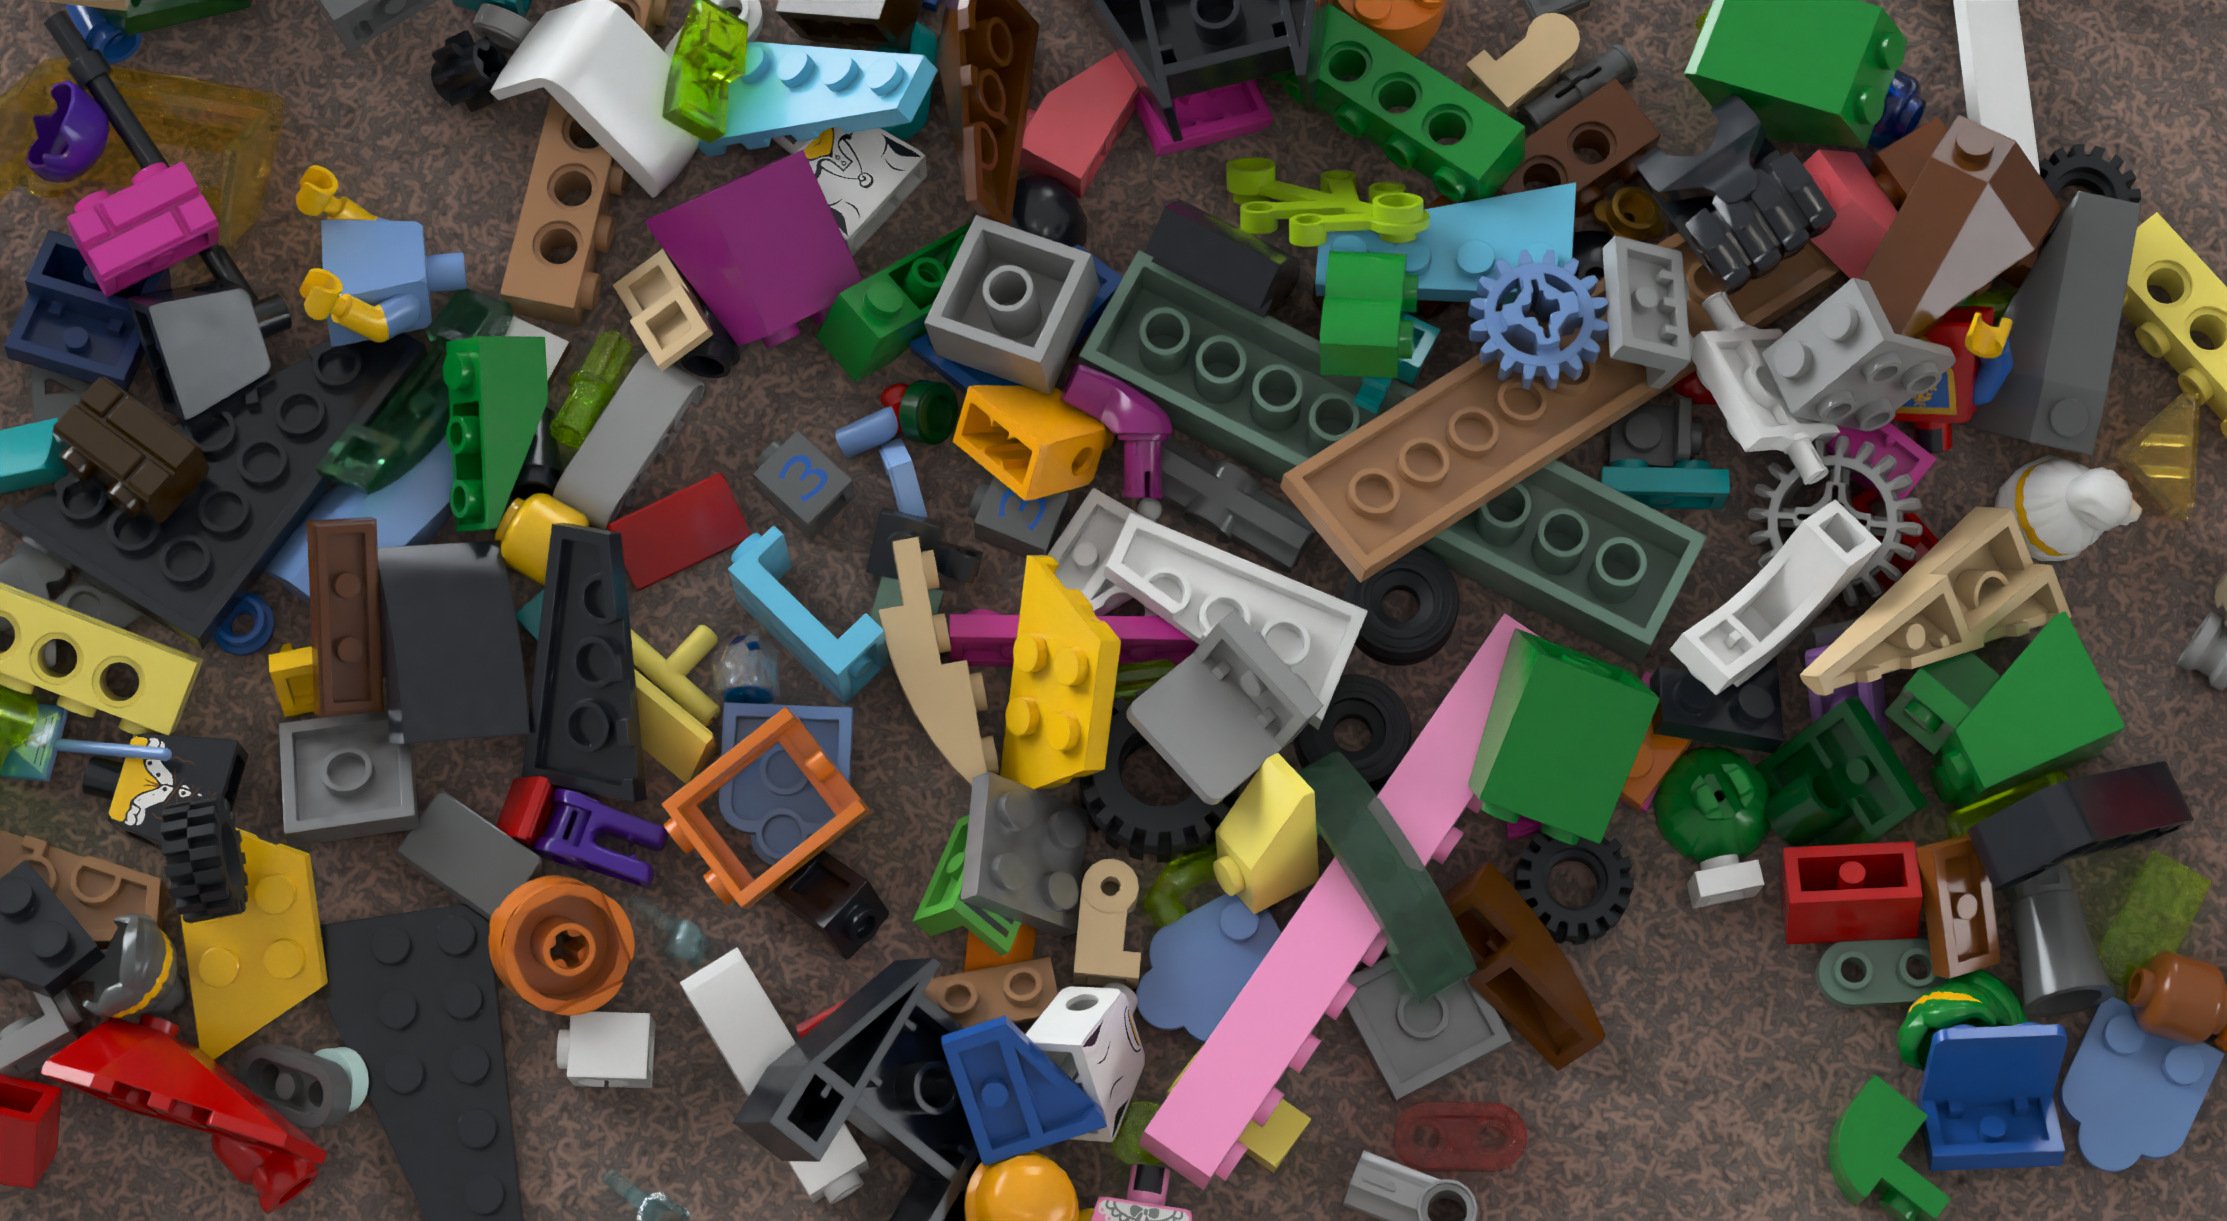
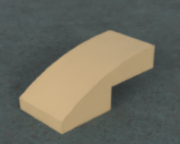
[613,249,713,371]

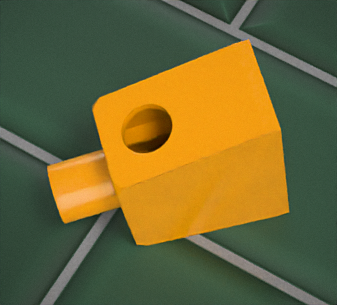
[952,385,1114,501]

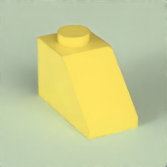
[1213,753,1319,915]

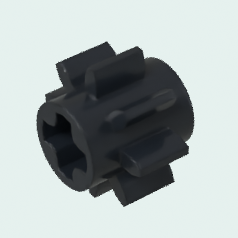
[431,30,507,112]

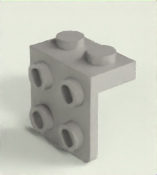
[1762,278,1956,431]
[1126,609,1324,805]

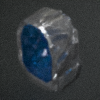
[713,631,783,706]

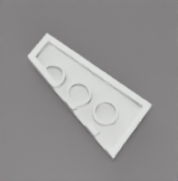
[1103,512,1368,730]

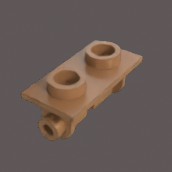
[924,957,1058,1028]

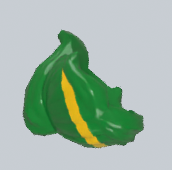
[1897,969,2029,1071]

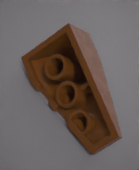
[937,0,1039,226]
[1860,115,2062,339]

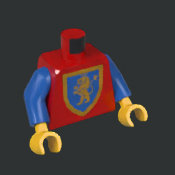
[1892,306,2014,453]

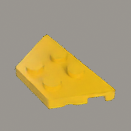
[1000,555,1121,790]
[180,828,328,1060]

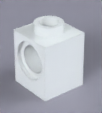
[557,1012,656,1088]

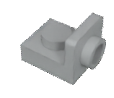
[0,988,83,1078]

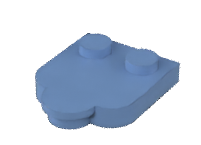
[719,702,854,866]
[1136,893,1281,1044]
[2058,996,2225,1172]

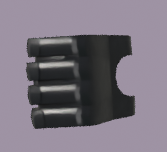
[1634,94,1837,295]

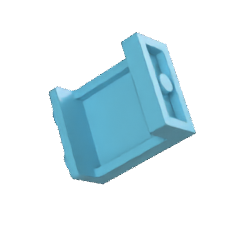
[728,526,890,706]

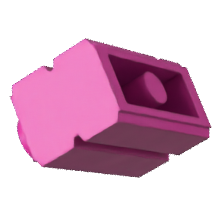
[67,161,221,298]

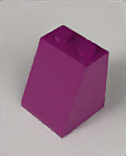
[645,150,863,349]

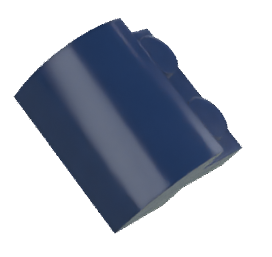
[4,230,171,392]

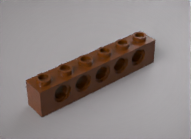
[1312,78,1661,320]

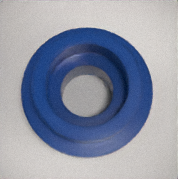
[213,592,275,656]

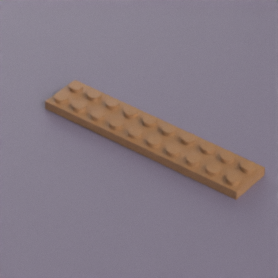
[1280,232,1843,583]

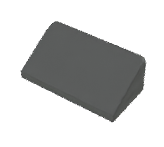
[396,791,542,921]

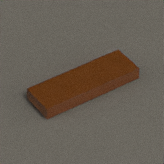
[307,517,384,717]

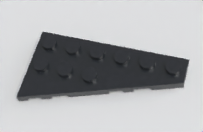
[319,904,524,1221]

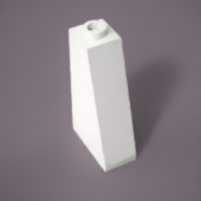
[680,947,870,1204]

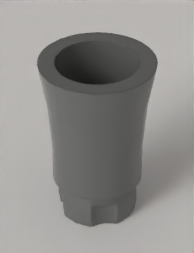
[2007,864,2115,1017]

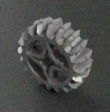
[1748,436,1923,608]

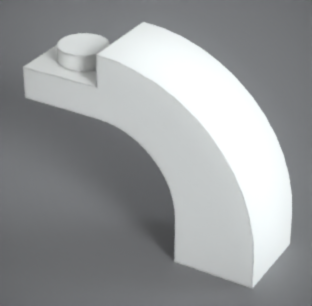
[1670,499,1882,695]

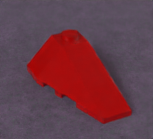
[40,1014,327,1165]

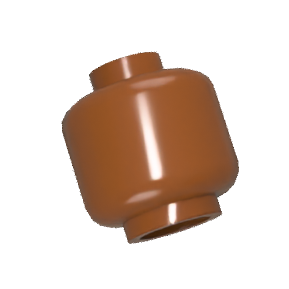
[2127,951,2227,1045]

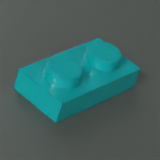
[1597,459,1730,510]

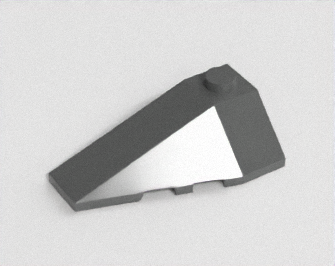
[1958,191,2141,455]

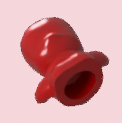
[211,1135,319,1214]

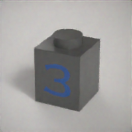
[753,430,855,540]
[968,476,1069,558]

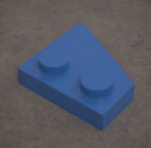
[941,1015,1107,1166]

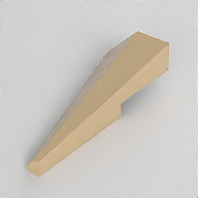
[1800,506,2072,696]

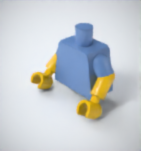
[296,165,467,346]

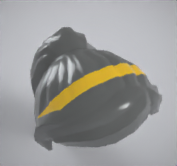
[75,913,188,1019]

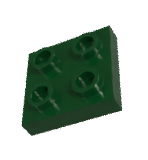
[1755,695,1929,847]

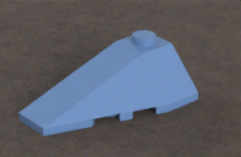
[263,414,453,606]

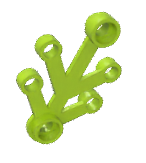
[1226,157,1430,247]

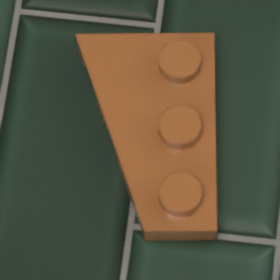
[0,830,166,949]

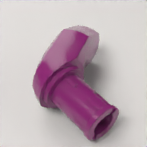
[1061,363,1173,498]

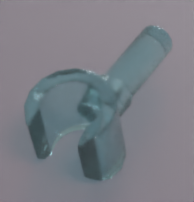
[628,894,708,967]
[602,1169,690,1221]

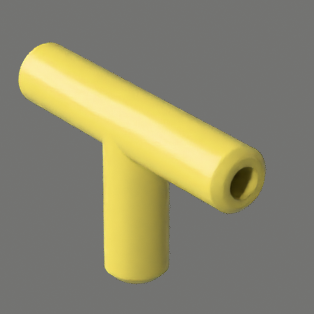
[631,625,721,726]

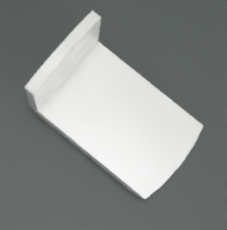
[490,0,712,198]

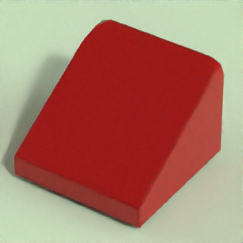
[496,776,554,852]

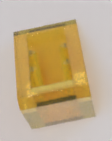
[2114,393,2202,521]

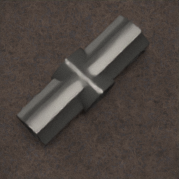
[1159,438,1316,574]

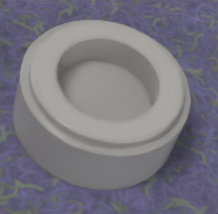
[472,4,535,51]

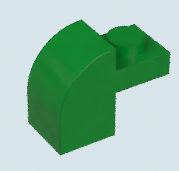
[1884,651,2001,755]
[1828,1074,1951,1221]

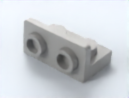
[1602,236,1694,389]

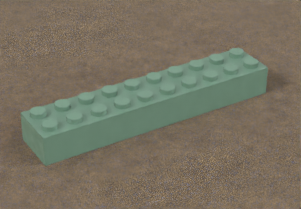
[1079,250,1707,666]

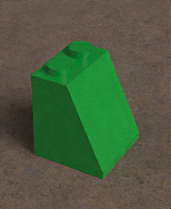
[1684,0,1908,148]
[1929,611,2125,816]
[1468,628,1660,845]

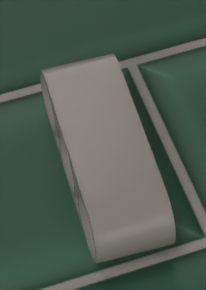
[553,352,705,531]

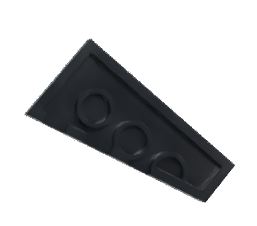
[522,523,647,802]

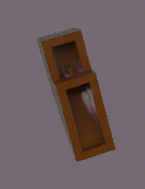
[1430,861,1606,1071]

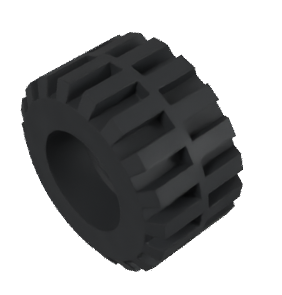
[1079,688,1240,863]

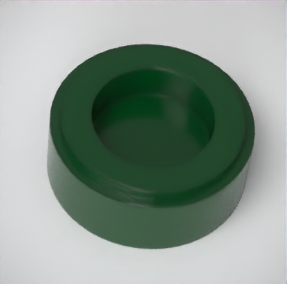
[899,380,958,445]

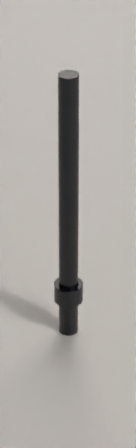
[44,10,259,302]

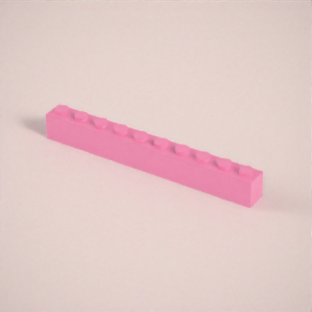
[1138,613,1540,1190]

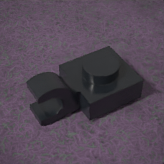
[866,507,983,583]

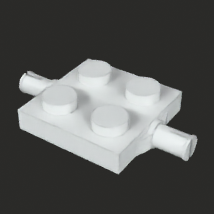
[1691,292,1840,485]

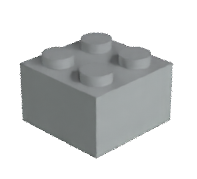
[924,215,1101,395]

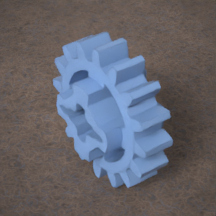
[1468,250,1609,390]

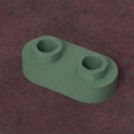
[1816,937,1948,1008]

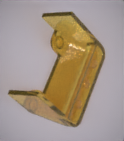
[0,57,284,247]

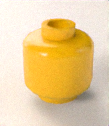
[494,493,589,586]

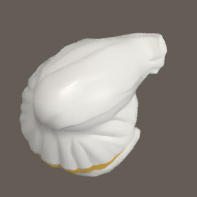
[1995,455,2142,561]

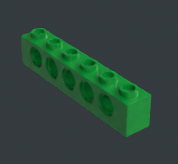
[1268,3,1526,202]

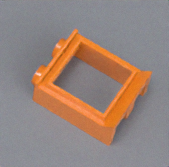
[661,707,873,909]

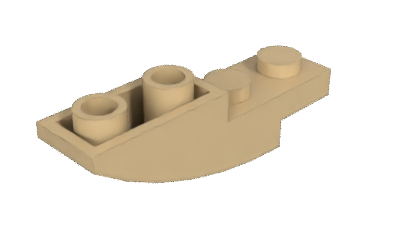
[878,537,999,787]

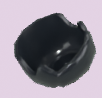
[1011,174,1087,247]

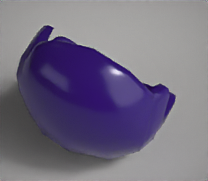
[25,80,110,183]

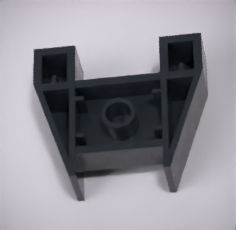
[1087,0,1328,142]
[733,958,982,1221]

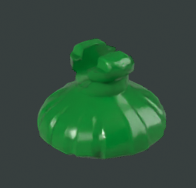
[1652,746,1771,864]

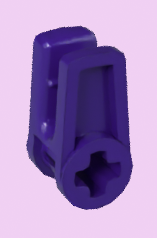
[533,789,670,889]

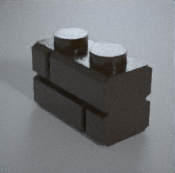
[52,376,210,524]

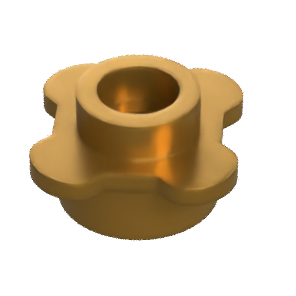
[1592,187,1665,241]

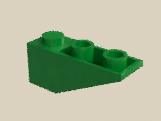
[816,222,972,382]
[443,336,548,532]

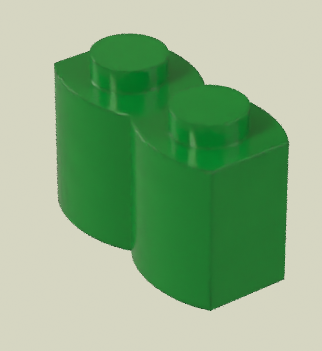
[1319,251,1419,378]

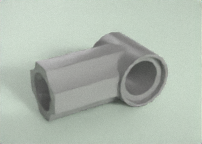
[1343,1150,1478,1221]

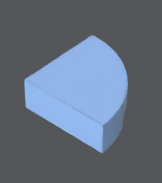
[879,438,928,518]

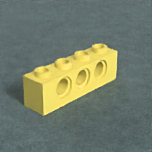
[2122,212,2227,439]
[0,582,203,735]

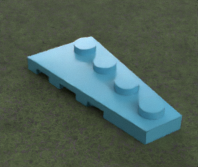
[698,41,938,157]
[1315,182,1576,305]

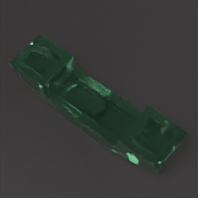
[315,288,514,495]
[1297,749,1477,1004]

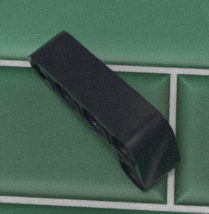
[1967,761,2194,891]

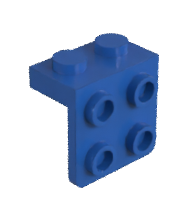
[1917,1022,2068,1171]

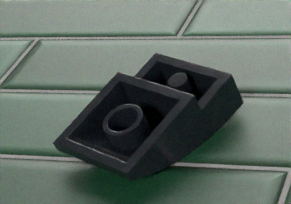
[1145,200,1300,318]
[378,540,530,744]

